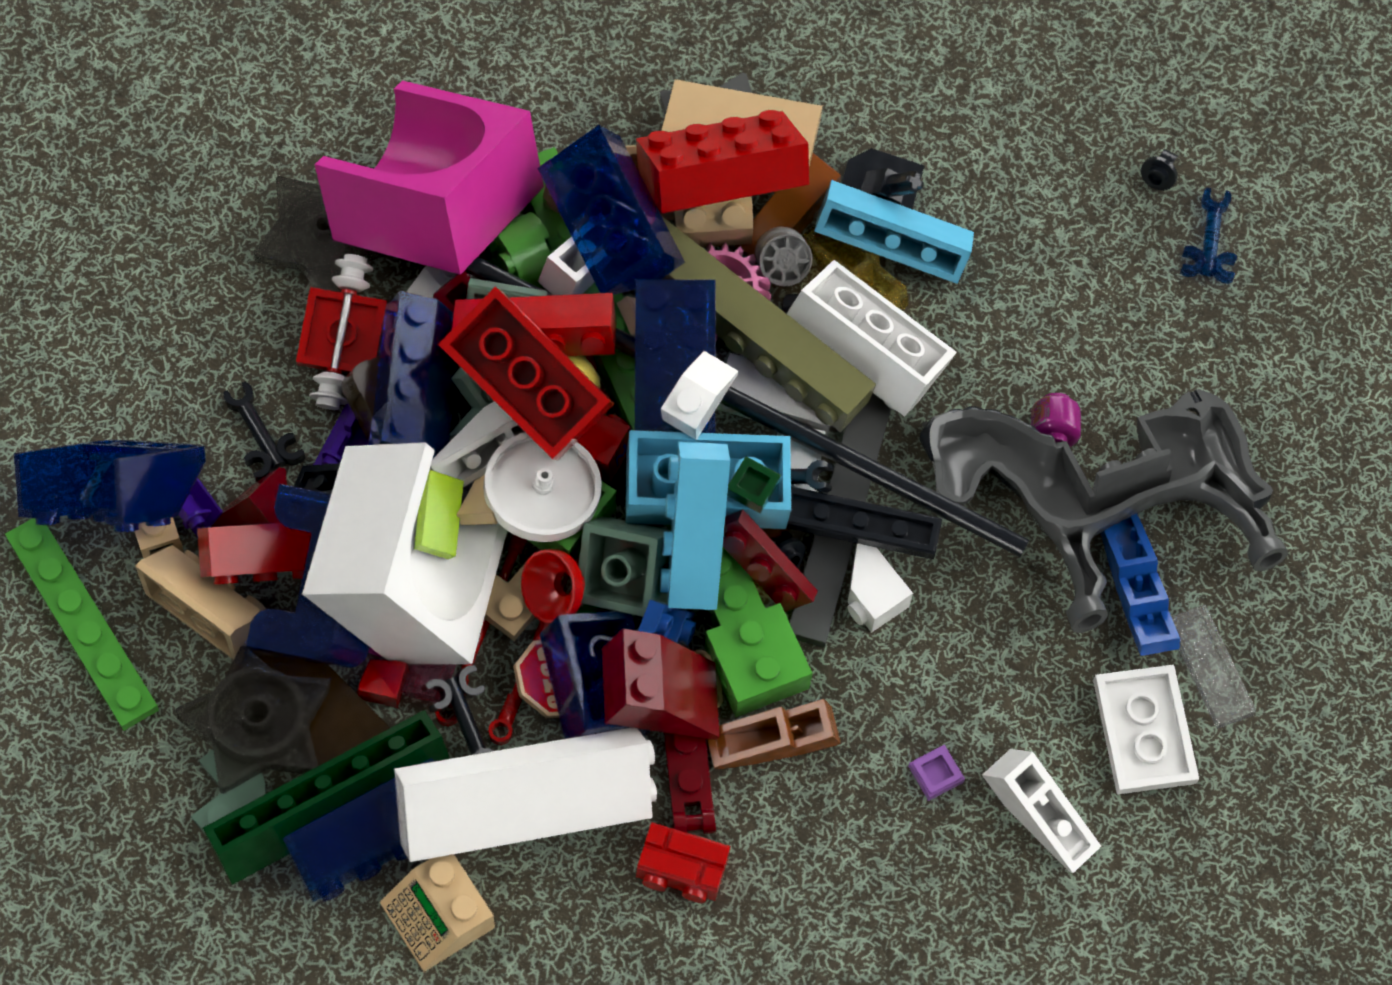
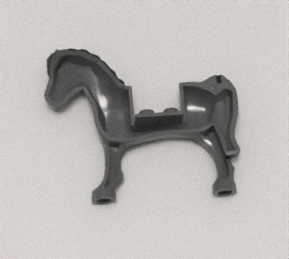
[919,389,1288,633]

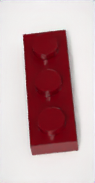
[723,509,818,612]

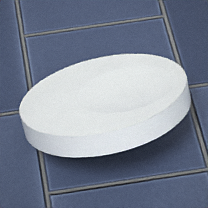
[483,432,602,542]

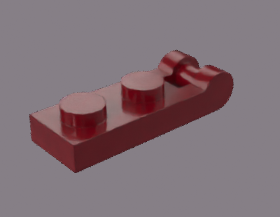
[663,732,716,834]

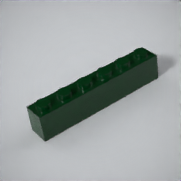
[203,710,450,885]

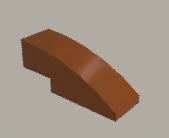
[735,153,841,264]
[707,699,841,770]

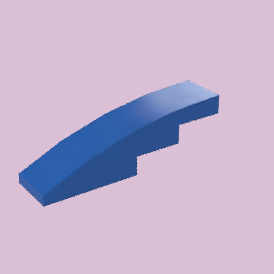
[1101,513,1180,656]

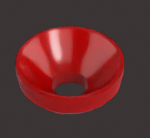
[521,549,585,623]

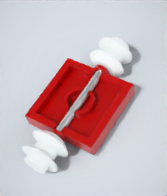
[296,254,387,410]

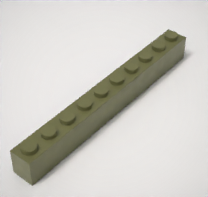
[543,149,876,432]

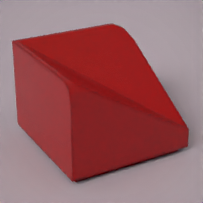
[357,660,409,708]

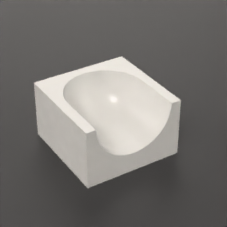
[302,443,507,664]

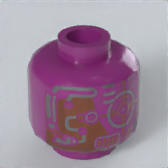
[1031,393,1081,447]

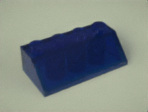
[538,125,685,295]
[369,291,458,458]
[283,758,434,902]

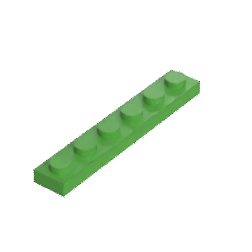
[5,515,159,731]

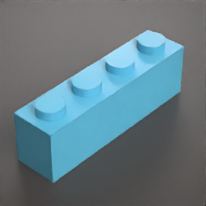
[814,180,974,284]
[659,442,730,610]

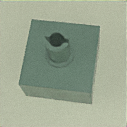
[579,516,671,617]

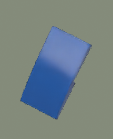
[638,599,696,646]

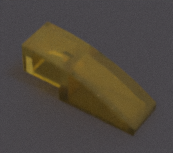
[802,225,909,311]

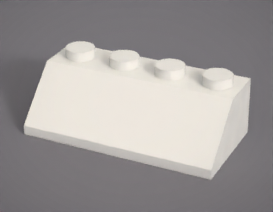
[787,260,957,417]

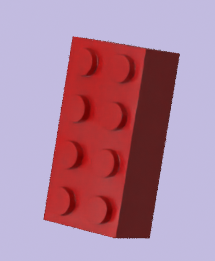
[636,110,810,213]
[438,286,615,461]

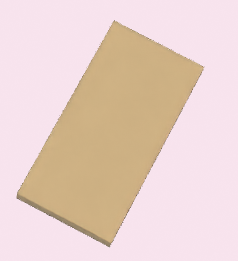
[662,79,822,166]

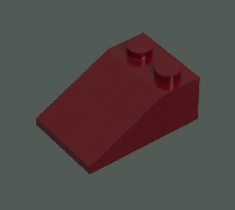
[602,629,720,740]

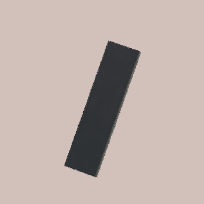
[786,486,943,560]

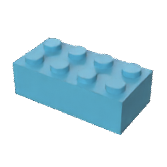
[626,430,791,529]

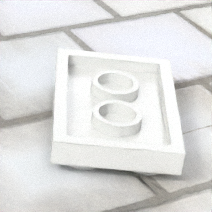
[1093,665,1199,795]

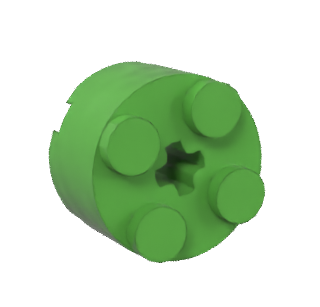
[485,212,556,289]

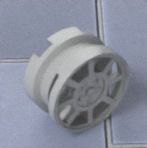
[755,227,813,286]

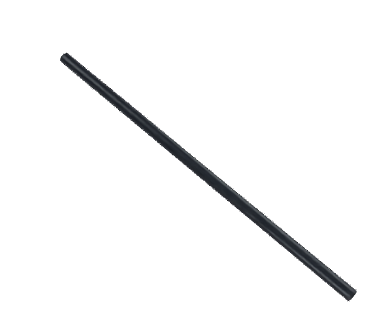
[465,257,1029,557]

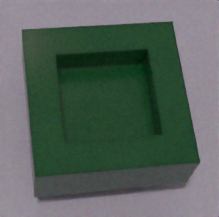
[727,456,781,514]

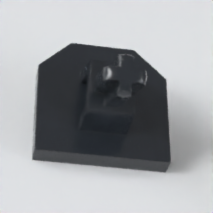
[841,148,925,209]

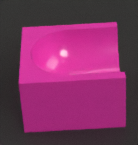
[314,81,544,275]

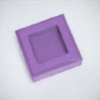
[908,745,965,801]

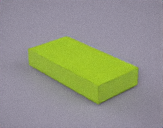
[414,470,464,559]

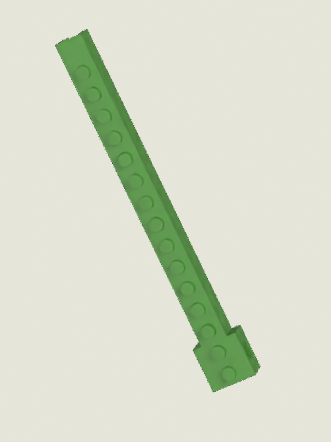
[525,147,813,718]

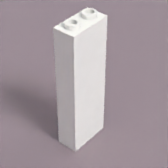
[394,728,657,862]

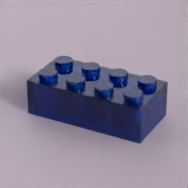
[635,280,716,433]

